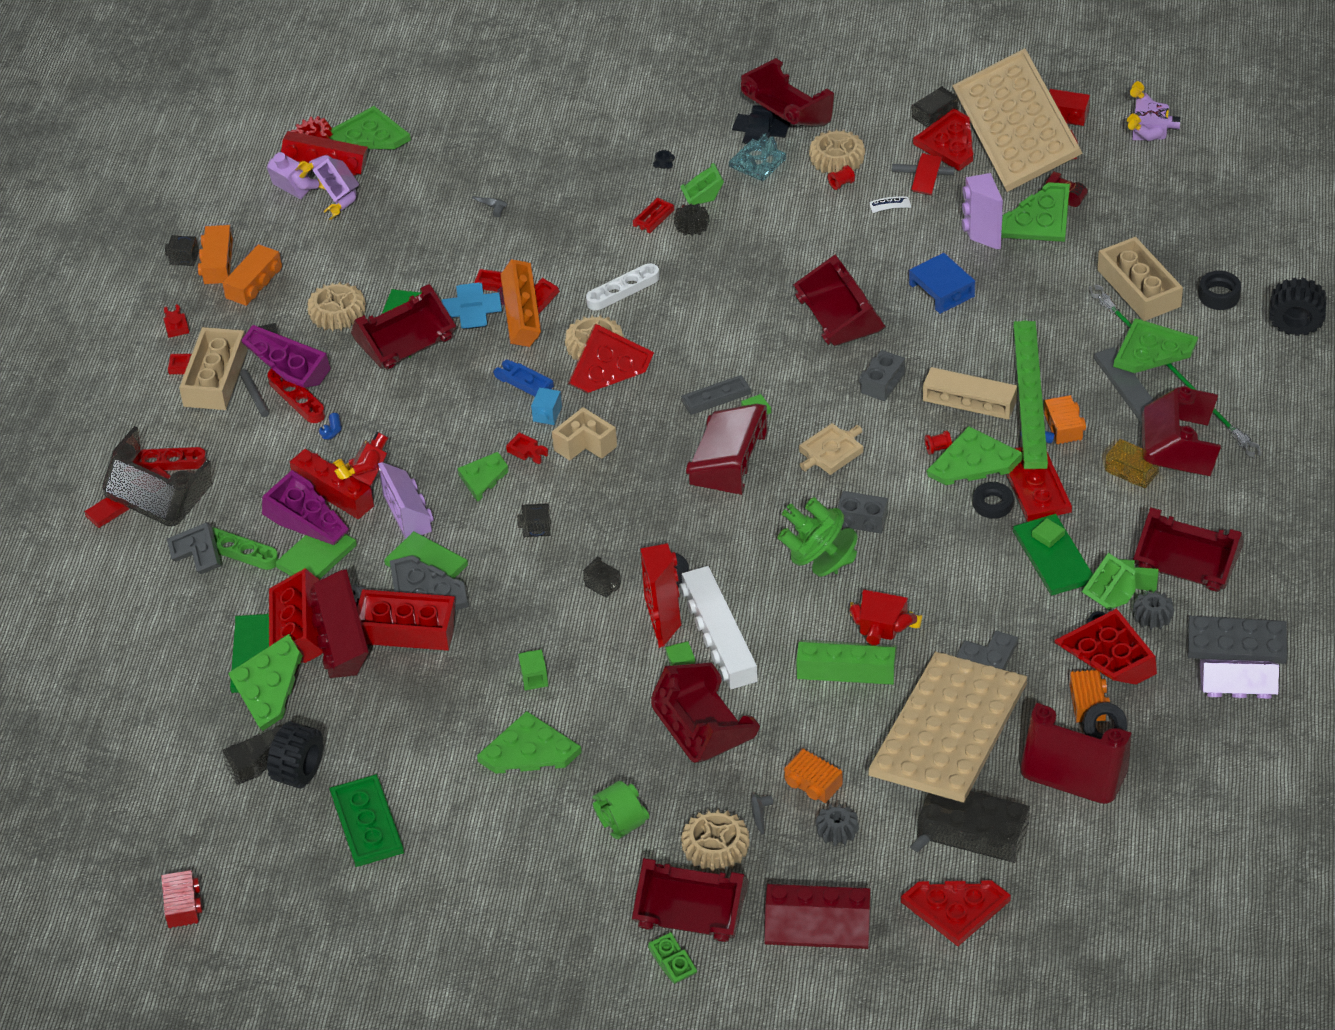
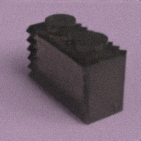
[912,86,958,128]

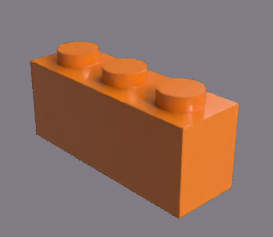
[198,225,233,284]
[222,244,282,306]

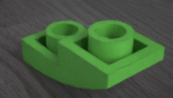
[1119,559,1158,592]
[648,932,697,984]

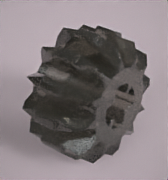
[674,203,710,237]

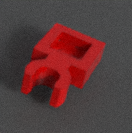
[163,304,189,338]
[506,432,548,464]

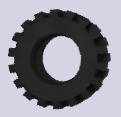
[1269,278,1327,336]
[267,721,323,789]

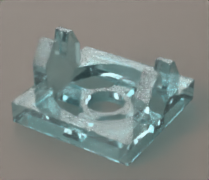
[729,133,786,181]

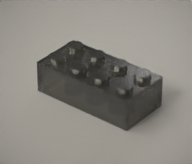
[917,791,1030,863]

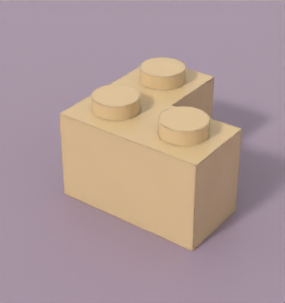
[552,407,617,461]

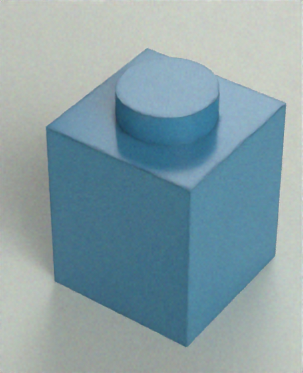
[531,387,562,425]

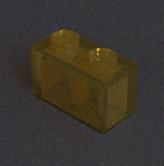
[1105,439,1159,489]

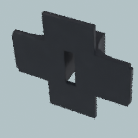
[732,105,791,147]

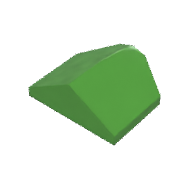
[680,163,724,206]
[1082,553,1135,610]

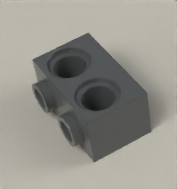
[859,350,905,401]
[837,491,888,534]

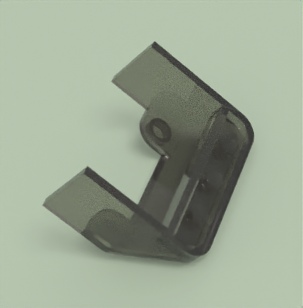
[102,426,212,526]

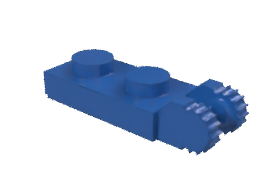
[493,359,554,397]

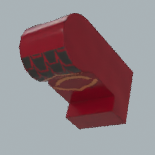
[1045,171,1088,207]

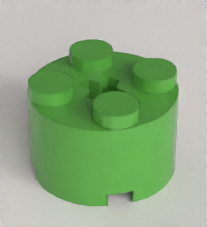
[592,781,649,839]

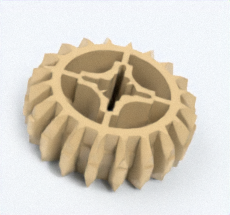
[809,129,865,173]
[307,282,366,332]
[565,315,624,360]
[681,809,750,873]

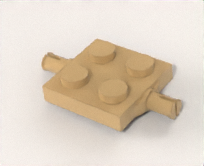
[799,423,863,475]

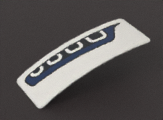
[870,196,911,213]

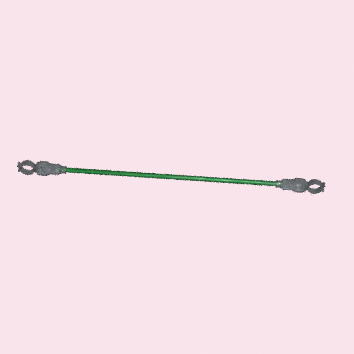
[1089,285,1261,459]

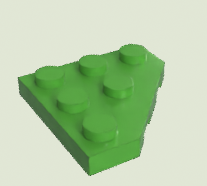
[329,106,411,149]
[1001,182,1070,242]
[1113,318,1198,373]
[926,426,1023,485]
[228,634,303,731]
[477,711,582,774]

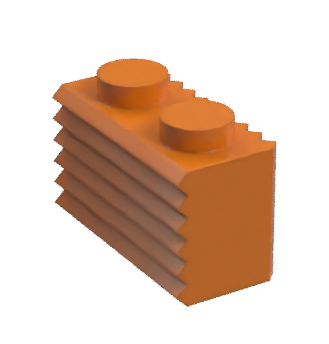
[1044,395,1086,445]
[1069,670,1110,723]
[784,748,843,803]

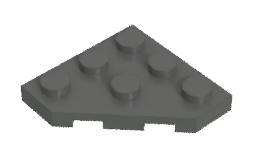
[390,555,469,610]

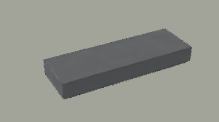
[681,375,751,415]

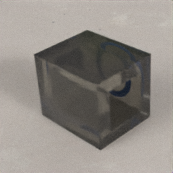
[165,235,199,266]
[517,503,551,537]

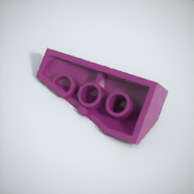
[241,325,331,388]
[262,470,349,545]

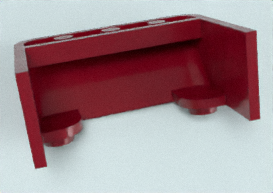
[1142,386,1221,477]

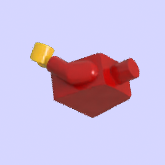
[333,431,389,486]
[850,589,923,645]

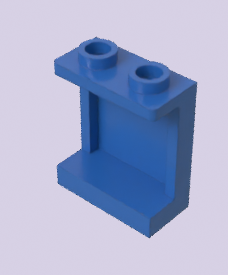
[909,253,975,314]

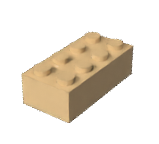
[1097,237,1183,321]
[179,327,248,410]

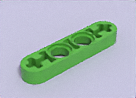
[212,527,278,570]

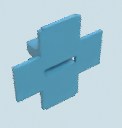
[441,282,502,329]

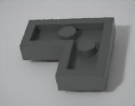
[167,522,221,574]
[956,630,1018,670]

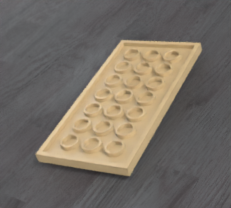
[952,48,1083,192]
[868,652,1027,803]

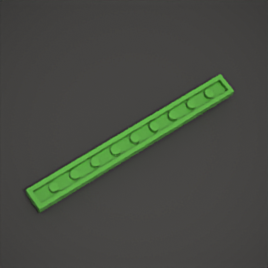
[1013,320,1048,469]

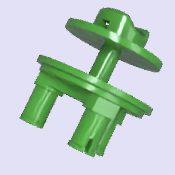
[777,497,858,577]

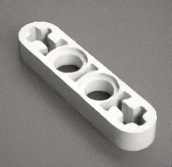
[586,263,659,310]

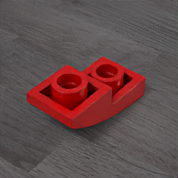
[911,153,942,196]

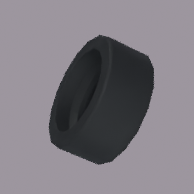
[1199,271,1241,310]

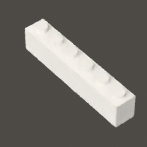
[679,566,758,690]

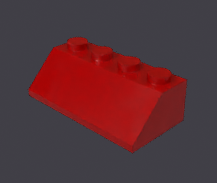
[269,568,323,663]
[357,589,455,651]

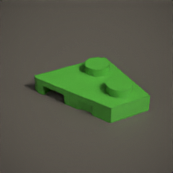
[457,452,509,501]

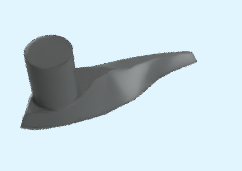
[472,196,507,217]
[751,793,773,835]

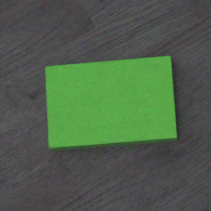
[384,531,468,579]
[275,534,357,580]

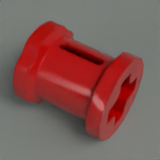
[828,165,855,190]
[924,430,952,455]

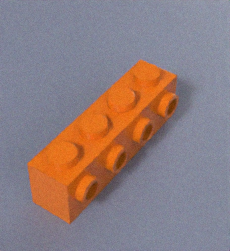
[501,259,541,347]

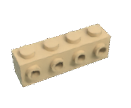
[923,367,1017,420]

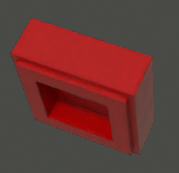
[168,354,192,374]

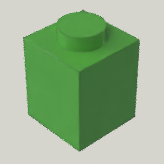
[518,649,548,691]

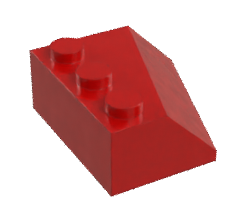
[640,543,681,648]
[1054,608,1157,685]

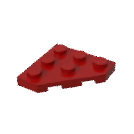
[913,109,973,171]
[568,324,654,393]
[901,880,1011,946]

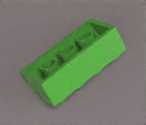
[797,640,897,685]

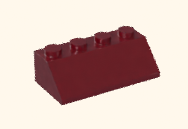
[307,569,369,678]
[764,884,871,949]

